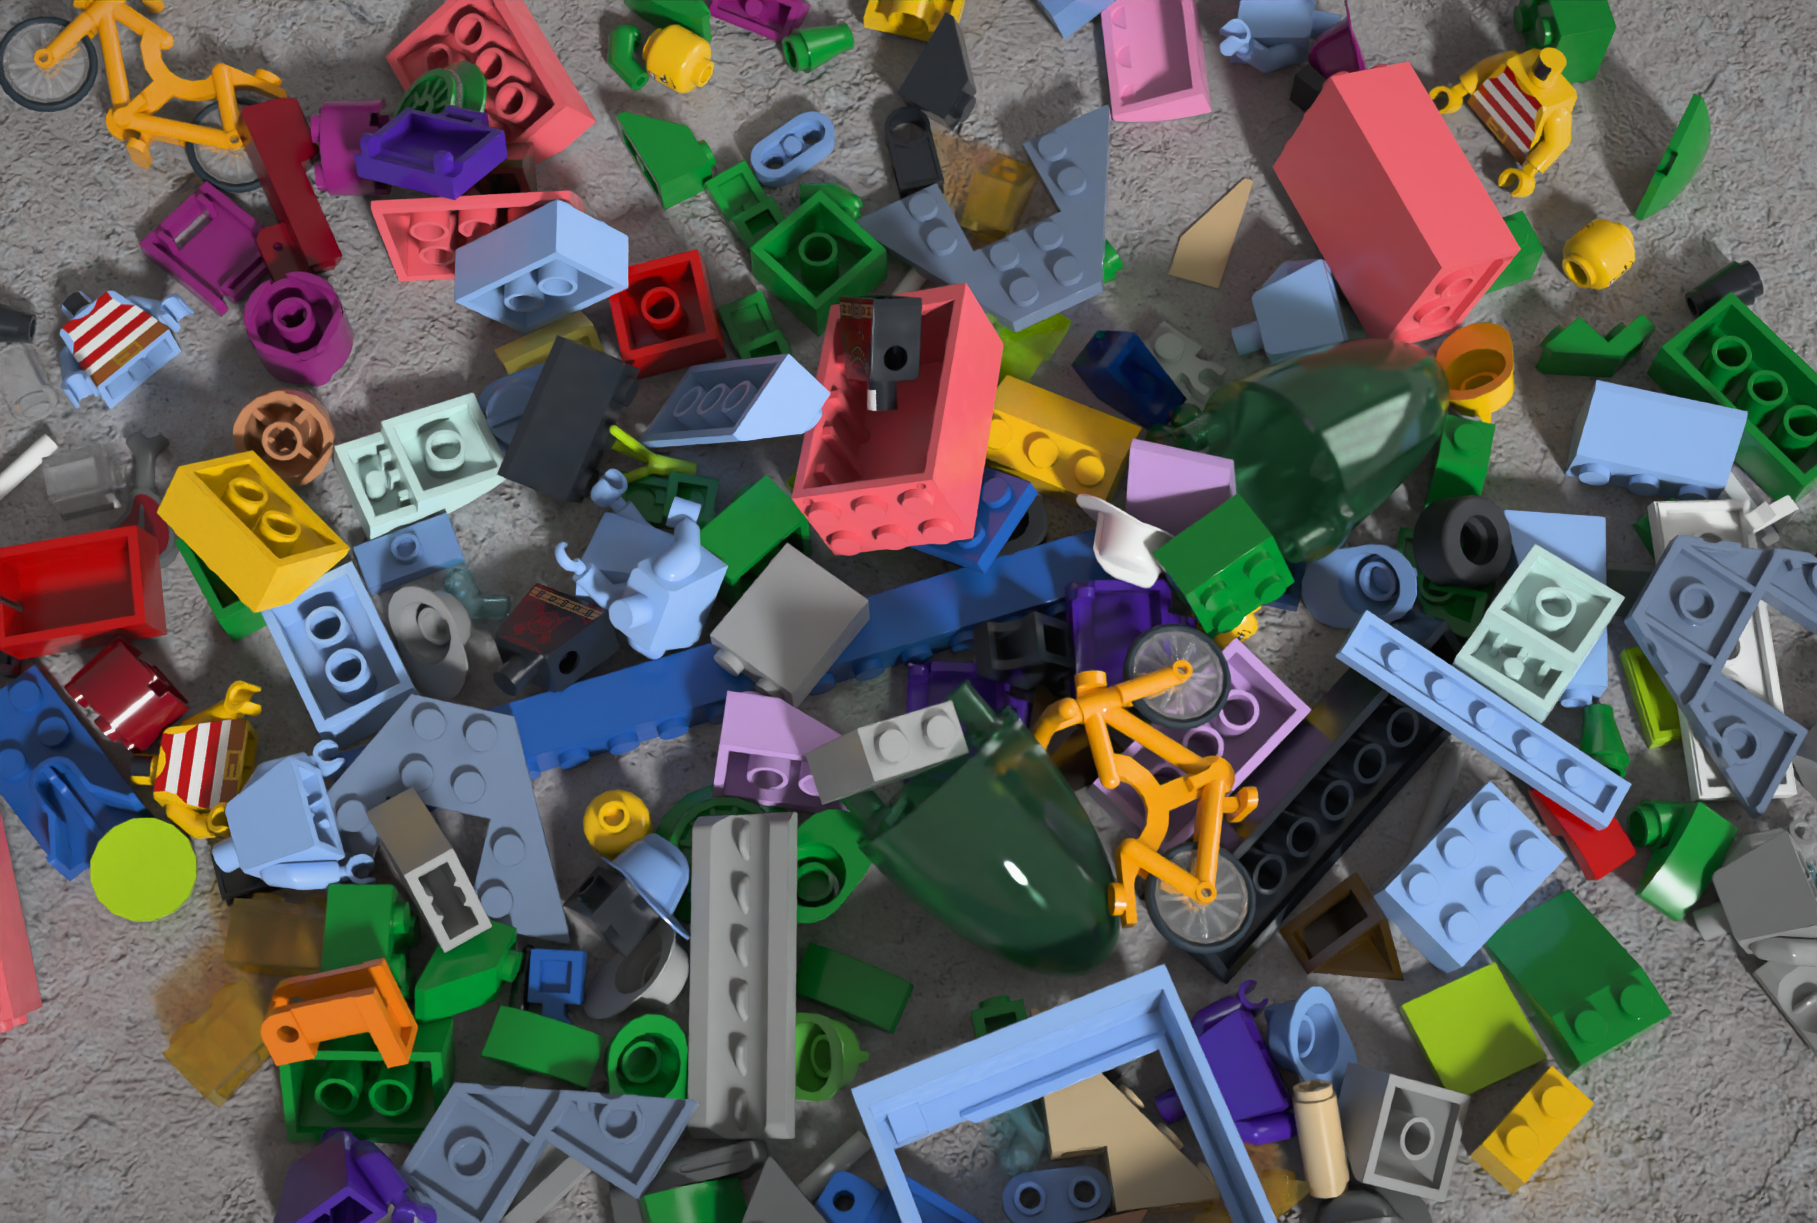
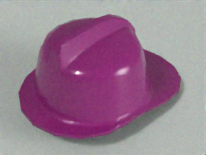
[1308,0,1368,79]

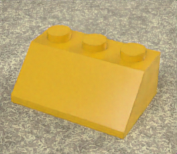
[984,375,1142,509]
[156,450,350,613]

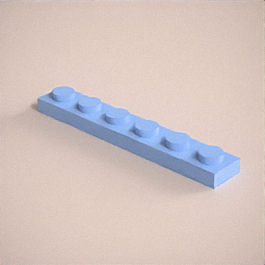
[1335,610,1631,831]

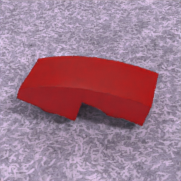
[1527,787,1637,881]

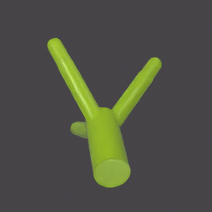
[609,425,697,484]

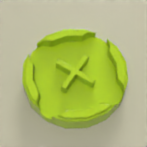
[90,818,198,922]

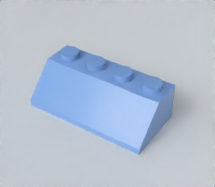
[638,354,831,448]

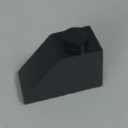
[897,12,977,131]

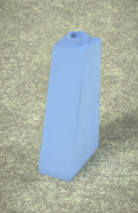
[1503,510,1608,708]

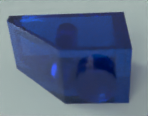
[1071,330,1187,430]

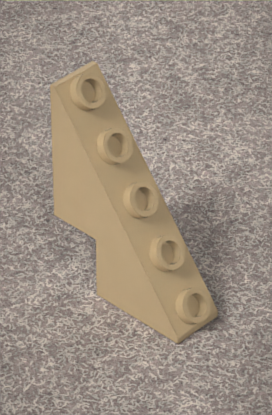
[1030,1008,1221,1216]

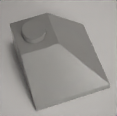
[1338,1062,1471,1203]

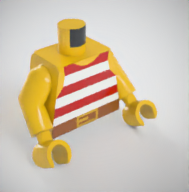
[1429,47,1577,198]
[130,680,262,839]

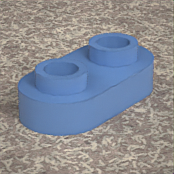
[751,111,835,187]
[1002,1166,1111,1223]

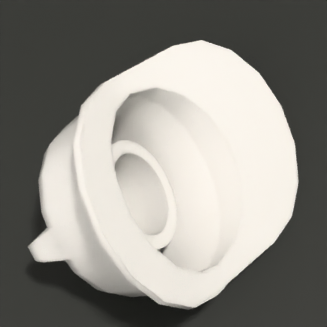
[1076,493,1175,588]

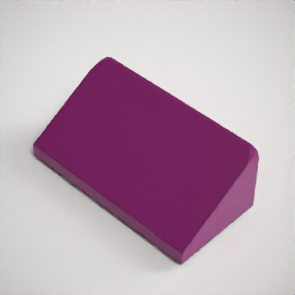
[708,0,811,43]

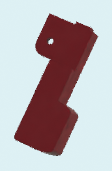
[235,98,343,282]

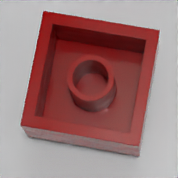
[609,249,727,380]

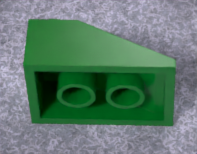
[1483,890,1672,1078]

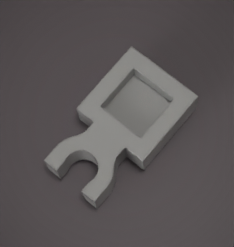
[1134,320,1227,404]

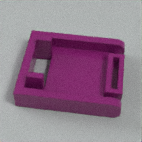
[139,181,282,317]

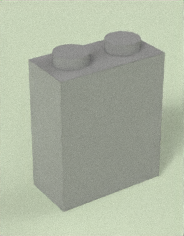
[710,543,870,708]
[805,700,969,805]
[365,787,492,953]

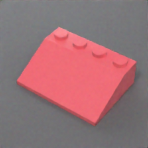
[385,0,596,196]
[371,190,586,282]

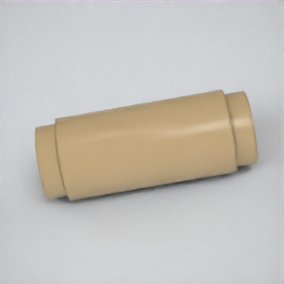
[1292,1079,1350,1198]

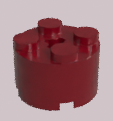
[64,635,191,754]

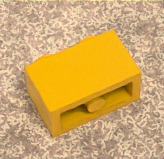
[1470,1066,1595,1194]

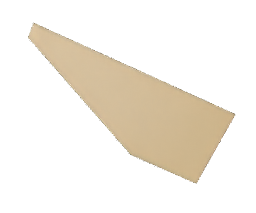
[1168,178,1254,289]

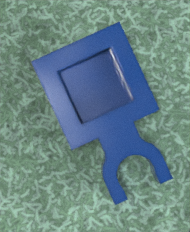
[527,949,588,1025]

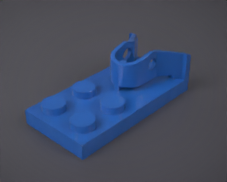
[0,665,155,881]

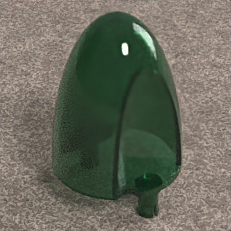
[1173,338,1451,563]
[839,679,1121,978]

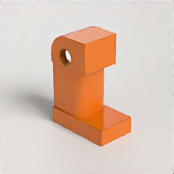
[260,958,418,1068]

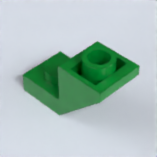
[1535,314,1656,378]

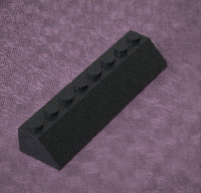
[1138,610,1462,985]

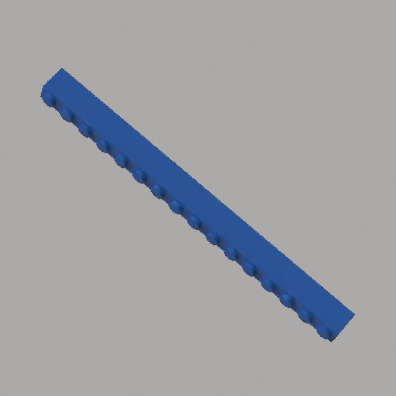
[329,528,1119,812]

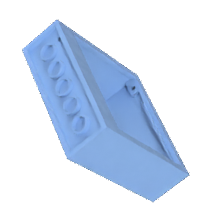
[851,964,1278,1223]

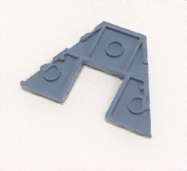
[855,104,1111,333]
[1624,535,1817,819]
[315,694,572,945]
[399,1082,700,1223]

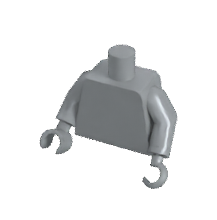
[1693,818,1817,967]

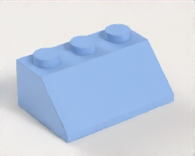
[1565,380,1748,501]

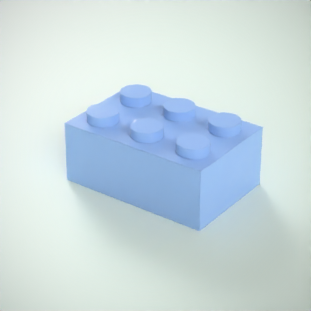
[454,199,628,335]
[261,561,419,750]
[1372,781,1567,975]

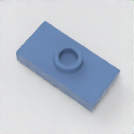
[353,512,465,596]

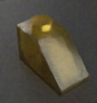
[960,153,1038,242]

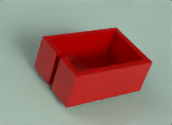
[0,525,167,660]

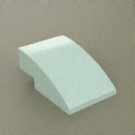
[334,392,506,541]
[1452,544,1625,725]

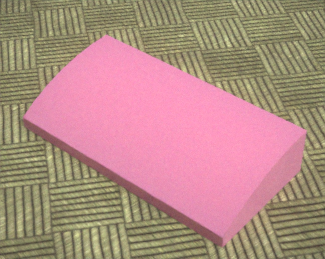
[1101,0,1212,122]

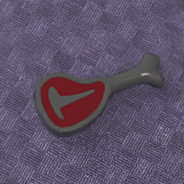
[109,432,179,569]

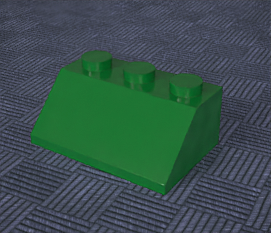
[279,1016,456,1143]

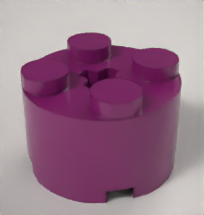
[310,99,392,196]
[243,271,354,386]

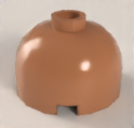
[233,388,335,487]

